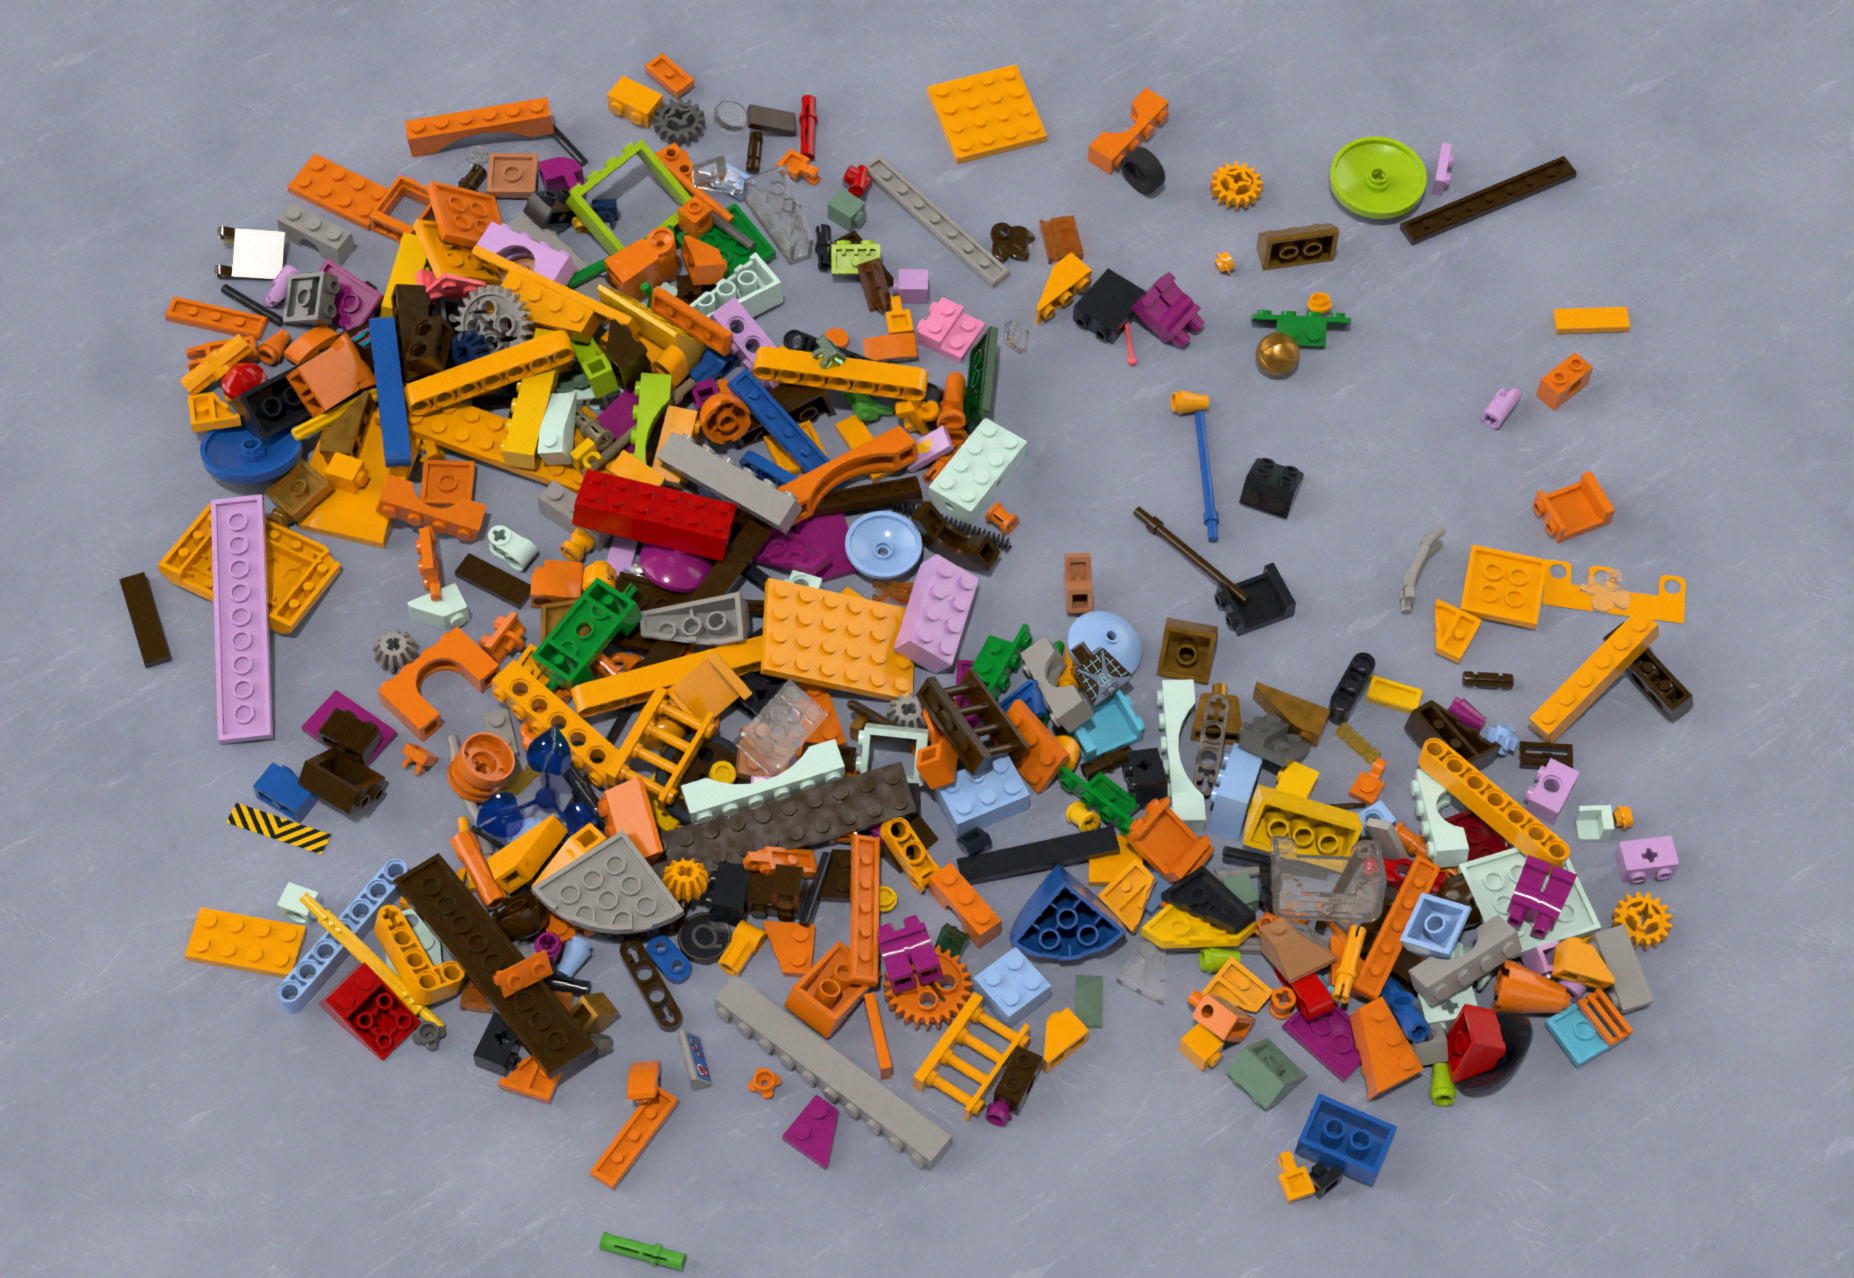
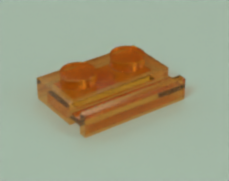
[1039,215,1084,264]

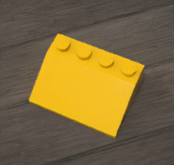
[597,284,707,369]

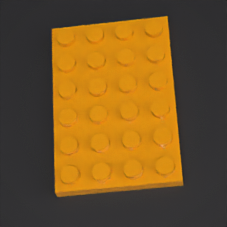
[761,578,914,701]

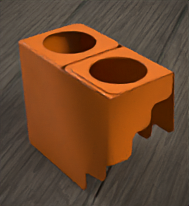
[530,560,585,608]

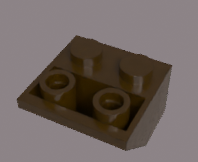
[606,318,652,393]

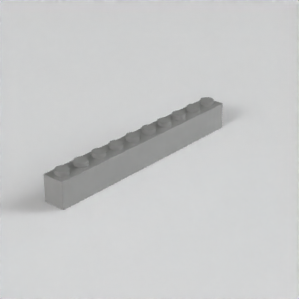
[714,975,952,1171]

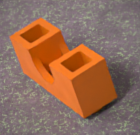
[929,862,1001,949]

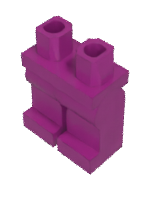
[1131,271,1205,349]
[1506,855,1577,938]
[877,915,944,995]

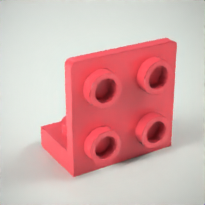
[416,269,486,305]

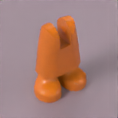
[937,372,968,447]

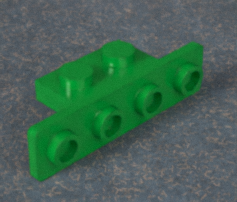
[1251,310,1351,347]
[970,623,1033,702]
[1059,765,1140,837]

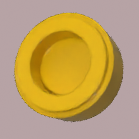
[708,761,736,784]

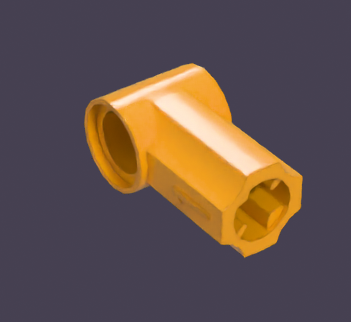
[718,920,767,976]

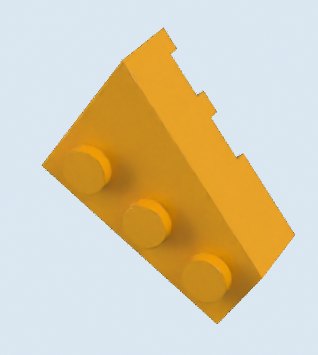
[652,405,702,490]

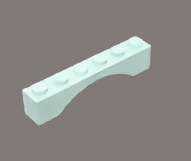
[1156,679,1206,832]
[681,739,846,824]

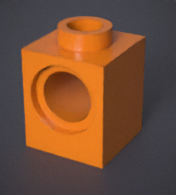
[677,196,713,239]

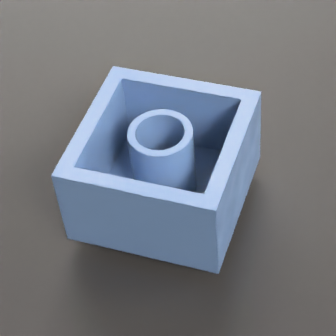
[973,947,1051,1028]

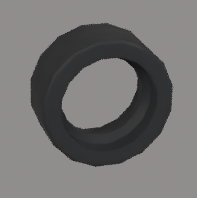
[1121,147,1166,195]

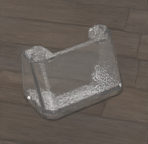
[1270,836,1387,923]

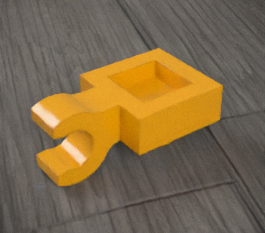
[885,295,914,335]
[1277,1150,1316,1204]

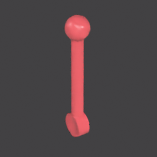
[1124,321,1137,366]

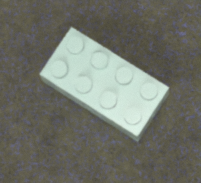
[928,418,1027,527]

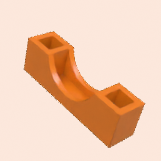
[1088,88,1169,175]
[376,474,487,543]
[916,697,960,790]

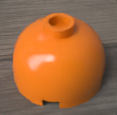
[699,392,751,444]

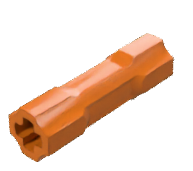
[450,830,507,910]

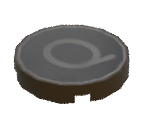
[677,912,732,965]

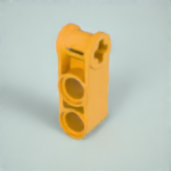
[880,818,940,893]

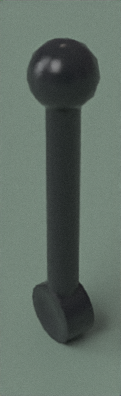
[470,825,505,849]

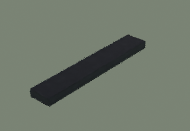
[956,825,1120,885]

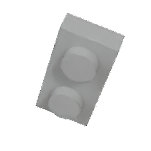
[481,707,519,758]

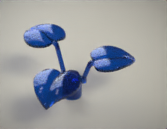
[476,726,598,844]

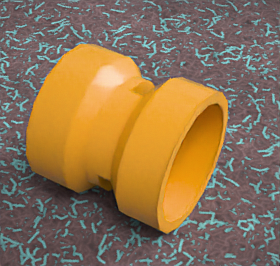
[559,528,595,562]

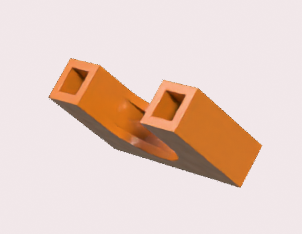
[378,626,500,743]

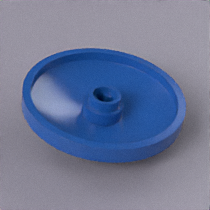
[200,423,304,484]

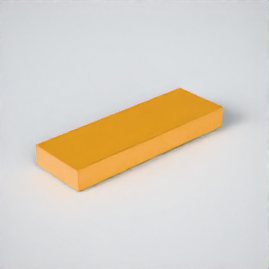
[1553,307,1630,334]
[835,414,895,483]

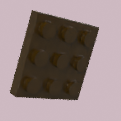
[609,571,695,654]

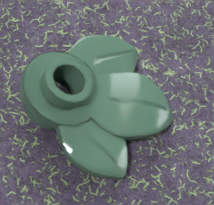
[555,371,589,393]

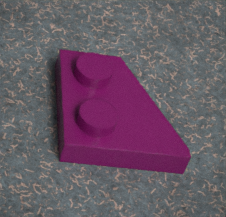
[782,1094,839,1170]

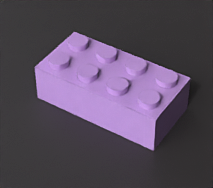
[893,554,979,674]

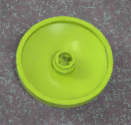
[1329,136,1427,219]

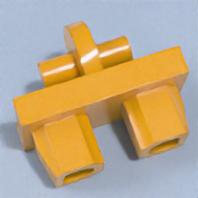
[895,400,940,437]

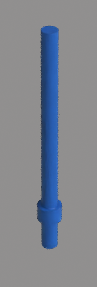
[1194,411,1219,542]

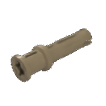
[575,405,614,451]

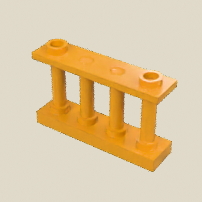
[606,686,716,811]
[913,992,1031,1122]

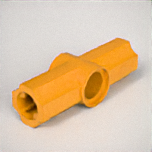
[180,334,253,395]

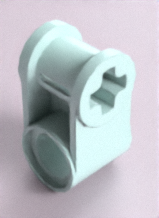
[488,525,538,571]

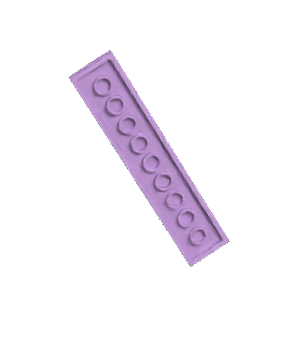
[211,494,273,744]

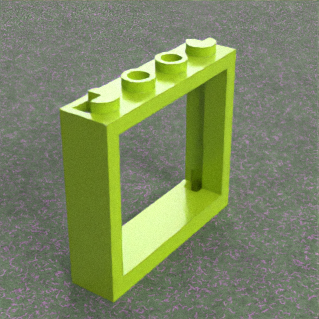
[566,139,692,255]

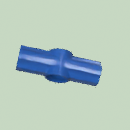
[685,330,753,383]
[1379,977,1431,1043]

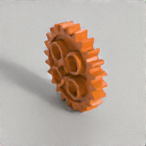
[883,945,972,1030]

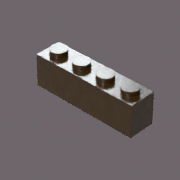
[391,284,437,383]

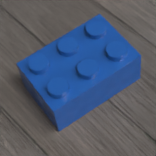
[1295,1093,1397,1187]

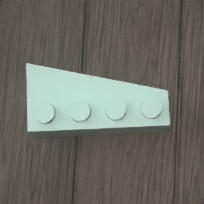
[689,252,783,329]

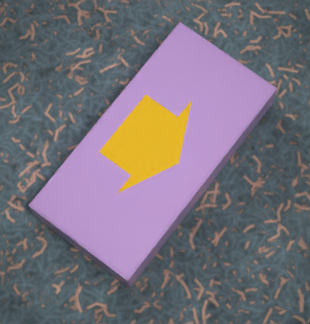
[907,426,954,473]

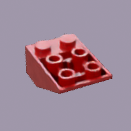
[319,962,421,1061]

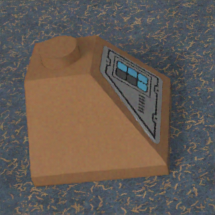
[1259,917,1337,984]

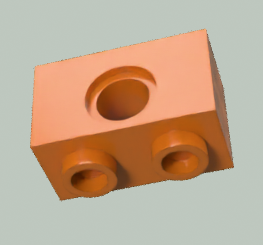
[1536,352,1593,411]

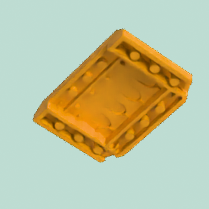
[297,407,424,549]
[158,504,341,634]

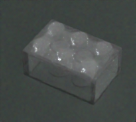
[733,679,829,777]

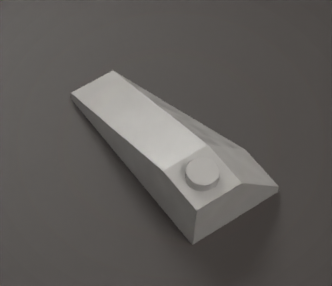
[640,592,750,646]

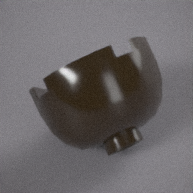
[1438,872,1482,928]
[492,890,548,941]

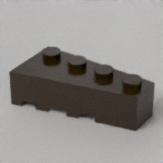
[737,383,836,448]

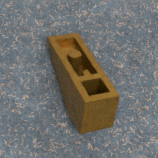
[319,391,376,465]
[1252,682,1330,748]

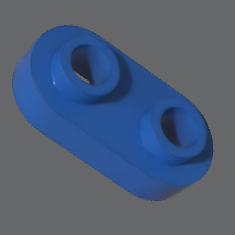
[647,936,691,984]

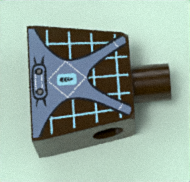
[1070,641,1133,707]

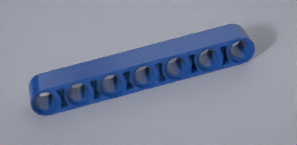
[369,317,412,468]

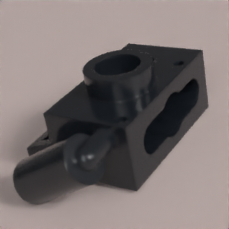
[1257,865,1282,913]

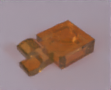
[872,580,914,602]

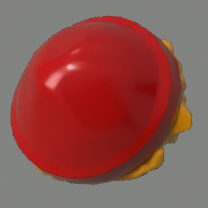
[221,362,267,402]

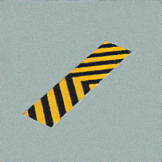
[226,803,332,855]

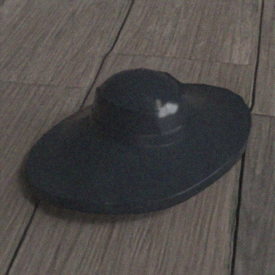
[1456,1013,1533,1092]

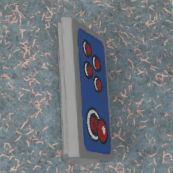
[678,1030,713,1091]

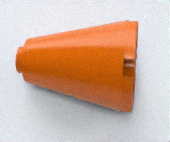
[1491,959,1570,1013]

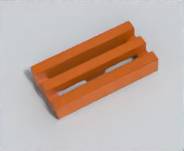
[1576,987,1633,1048]

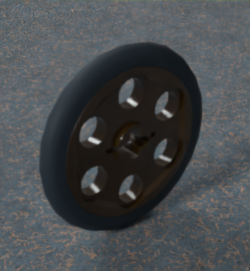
[655,733,751,825]

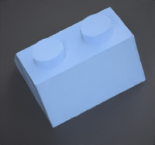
[1400,893,1472,959]

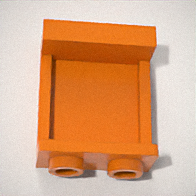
[1533,471,1615,544]
[1125,797,1212,883]

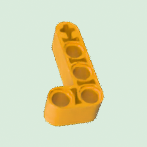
[599,329,689,390]
[374,905,465,1005]

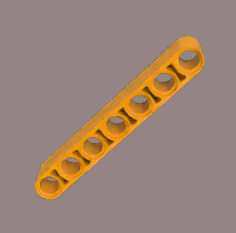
[403,330,575,416]
[752,346,929,401]
[1418,738,1570,874]

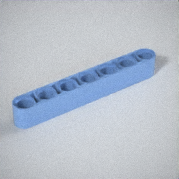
[277,859,408,1014]

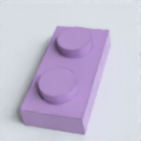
[1432,143,1454,196]

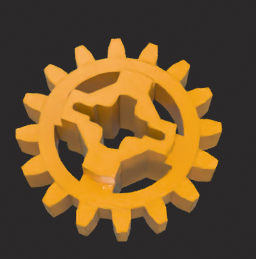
[1210,161,1263,210]
[1612,891,1672,950]

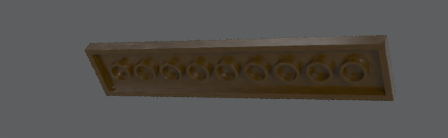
[651,762,917,881]
[393,853,596,1079]

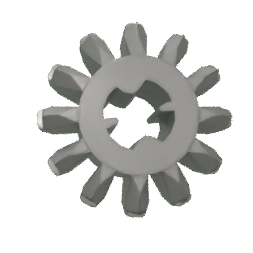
[372,628,417,674]
[886,692,928,729]

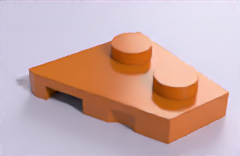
[763,921,815,978]
[498,1056,563,1104]

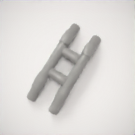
[1400,526,1446,615]

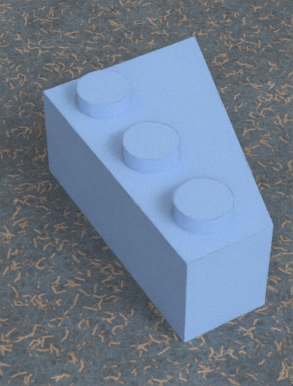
[1207,743,1263,841]

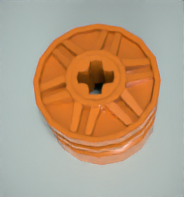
[447,732,515,803]

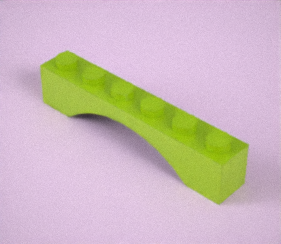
[566,285,619,399]
[630,373,672,465]

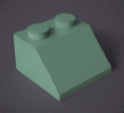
[1226,1038,1308,1109]

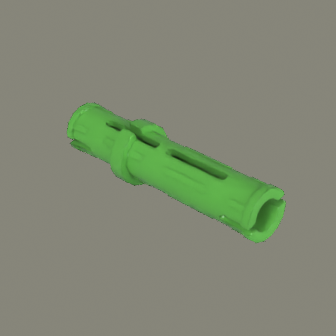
[599,1232,686,1271]

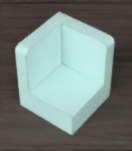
[1574,805,1614,842]

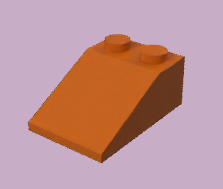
[784,941,882,1039]

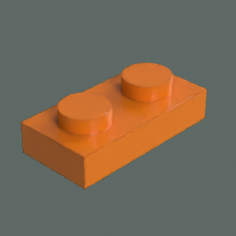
[645,53,695,98]

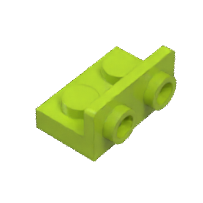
[831,240,881,275]

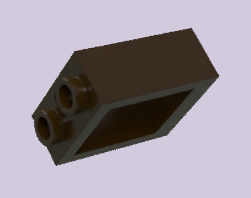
[297,747,386,814]

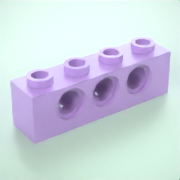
[710,296,780,391]

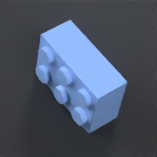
[934,754,1030,839]

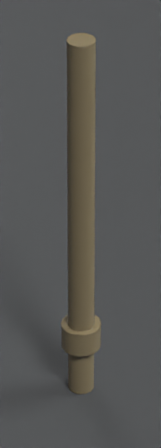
[580,378,696,477]

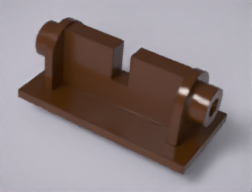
[857,258,891,312]

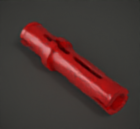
[799,95,818,162]

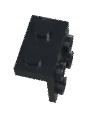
[1239,458,1304,519]

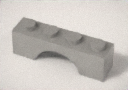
[1020,636,1095,733]
[1408,914,1522,1007]

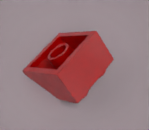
[1446,1004,1506,1082]

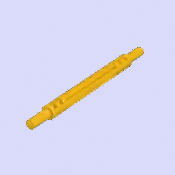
[299,892,445,1027]

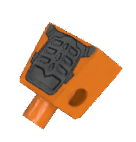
[1187,990,1256,1043]

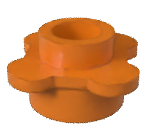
[748,1068,781,1099]

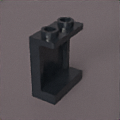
[1073,268,1146,344]
[1214,562,1296,636]

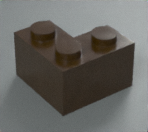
[745,864,804,921]

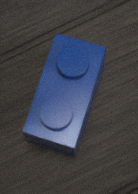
[253,762,319,824]

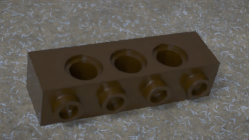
[1603,622,1693,722]

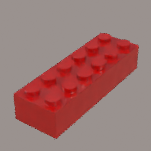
[572,469,737,561]

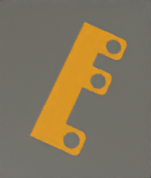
[1542,560,1686,624]

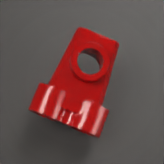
[842,165,871,198]

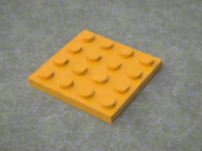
[927,64,1047,164]

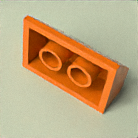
[598,776,663,866]

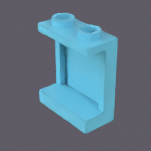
[1064,688,1145,763]

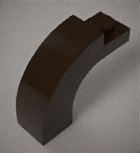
[911,501,1001,571]

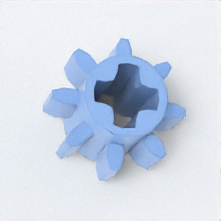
[1485,723,1519,755]

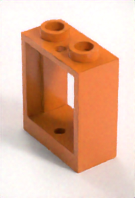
[369,175,435,243]

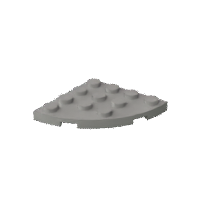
[531,830,684,934]

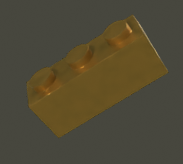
[1256,223,1339,271]

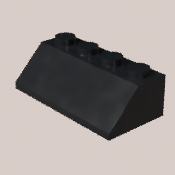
[230,353,321,441]

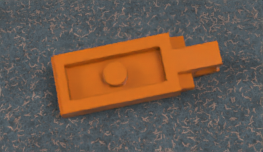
[743,846,817,878]

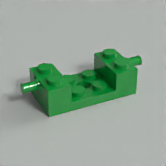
[531,577,643,693]

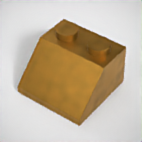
[1156,618,1218,684]

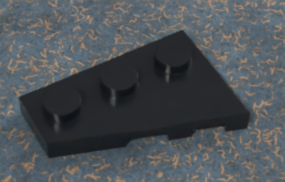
[1161,865,1256,934]

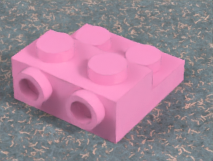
[916,297,985,364]

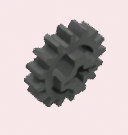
[653,98,705,146]

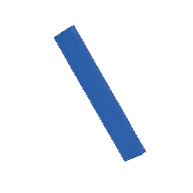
[726,368,848,491]

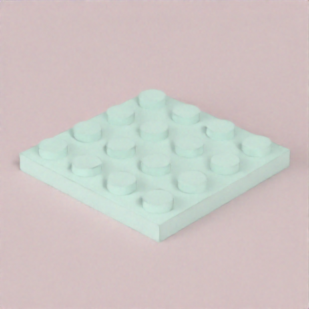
[1457,835,1601,959]

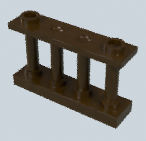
[916,669,1030,775]

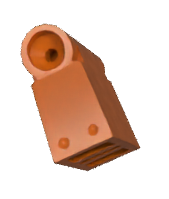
[604,227,681,302]
[286,332,376,418]

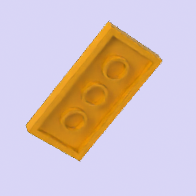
[185,907,307,978]

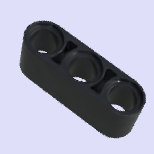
[1328,652,1376,725]

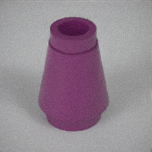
[1448,697,1486,730]
[534,932,562,966]

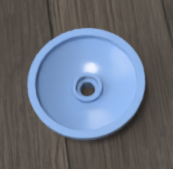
[845,511,922,579]
[1067,611,1143,675]

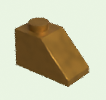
[569,992,619,1036]

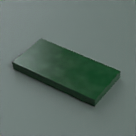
[962,326,999,435]

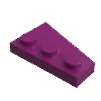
[752,527,831,575]

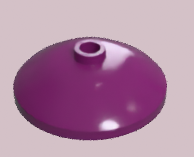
[639,543,715,592]

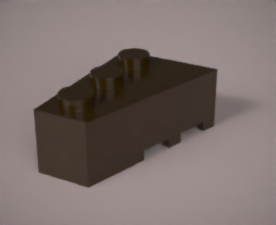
[1404,700,1502,771]

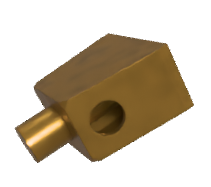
[1190,683,1242,745]

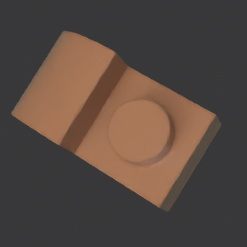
[1063,553,1093,614]

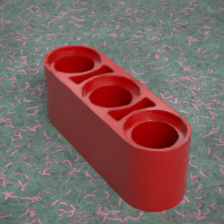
[1273,965,1335,1021]

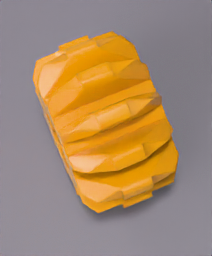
[662,857,708,903]

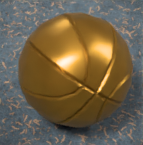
[1256,332,1300,376]

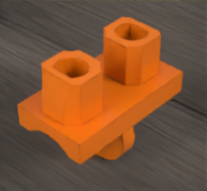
[479,611,526,664]

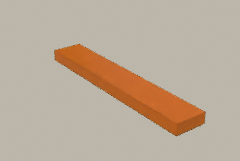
[849,834,880,987]
[1351,854,1441,1001]

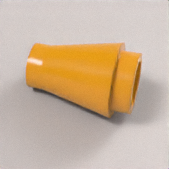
[1171,390,1209,415]

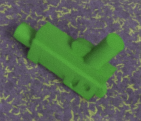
[842,391,893,421]

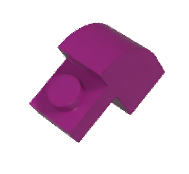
[538,157,584,191]

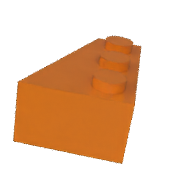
[1349,996,1424,1101]

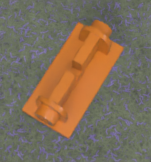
[493,950,553,998]

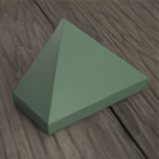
[1075,975,1103,1028]

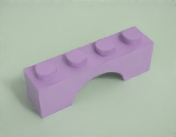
[476,222,577,286]

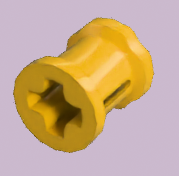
[1065,801,1100,832]

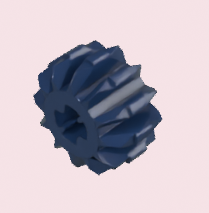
[449,330,492,367]

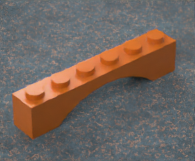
[405,97,554,157]
[777,425,918,526]

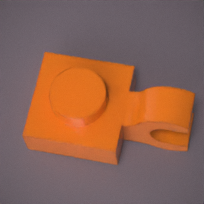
[776,149,821,186]
[1348,758,1387,807]

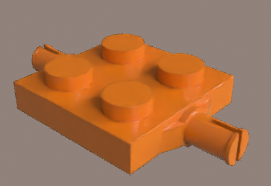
[416,526,442,601]

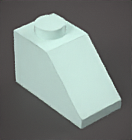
[407,583,470,630]

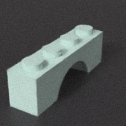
[1410,769,1469,868]

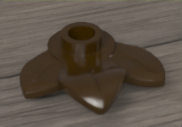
[990,222,1035,263]

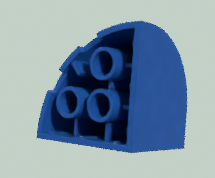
[1010,864,1126,961]

